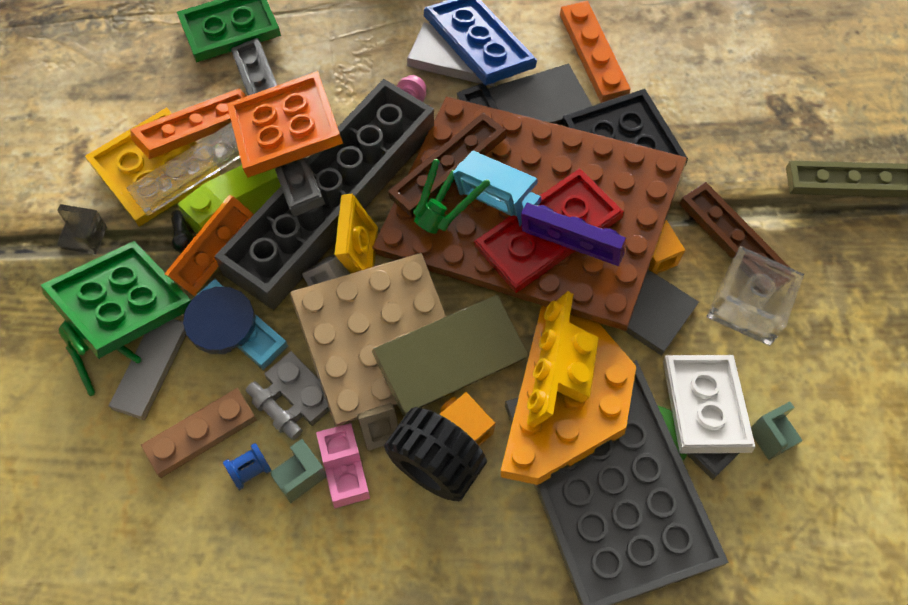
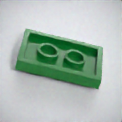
[177,0,281,63]

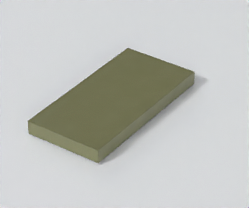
[372,295,529,416]

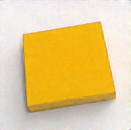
[334,194,378,274]

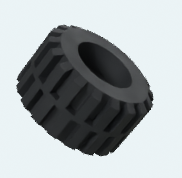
[384,407,487,502]

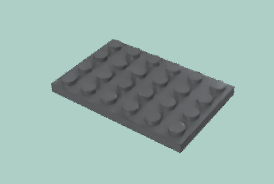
[505,360,729,605]

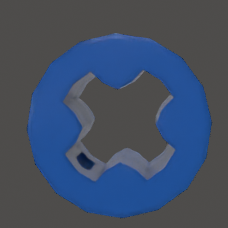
[223,443,272,490]

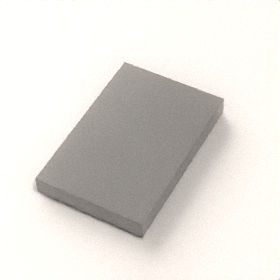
[407,22,495,86]

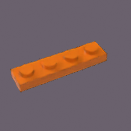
[560,1,631,103]
[130,88,247,159]

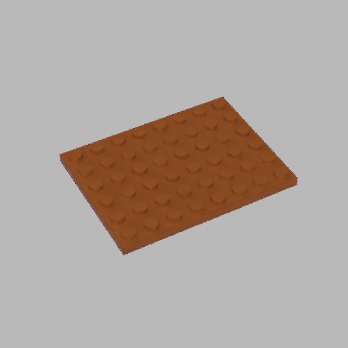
[372,96,687,331]

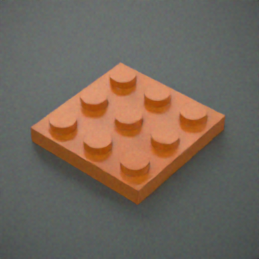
[227,71,343,178]

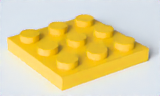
[85,107,221,227]

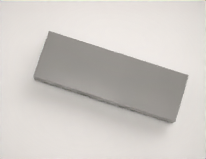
[109,319,186,421]

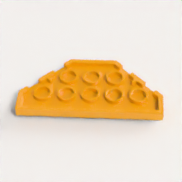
[501,305,636,485]

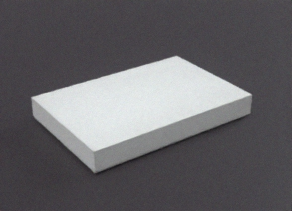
[663,355,755,454]

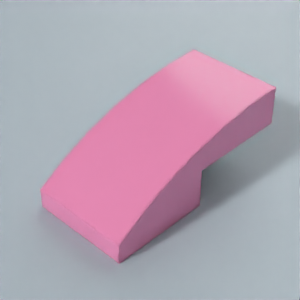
[316,423,370,509]

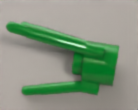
[413,159,490,234]
[59,320,142,396]

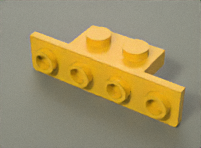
[527,291,599,427]

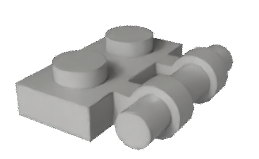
[246,351,330,440]

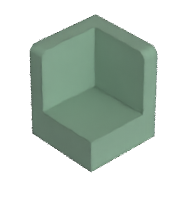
[751,402,803,460]
[271,439,327,503]

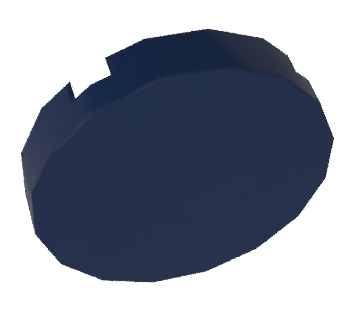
[183,287,256,354]

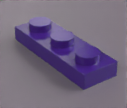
[521,202,626,266]

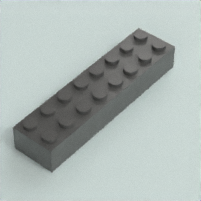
[215,79,434,311]

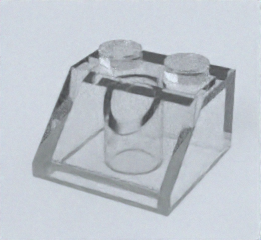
[707,246,804,346]

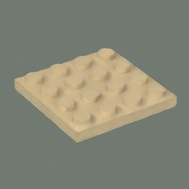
[290,253,446,427]

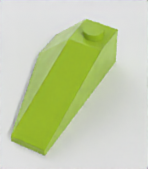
[178,165,281,233]

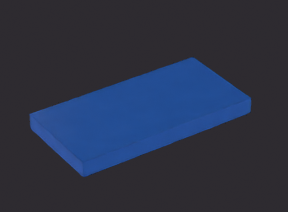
[424,0,537,86]

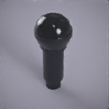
[171,210,194,253]

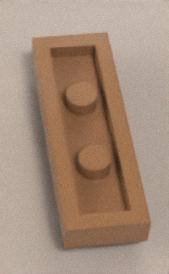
[141,388,257,478]

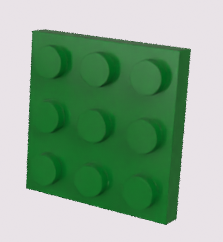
[41,241,191,359]

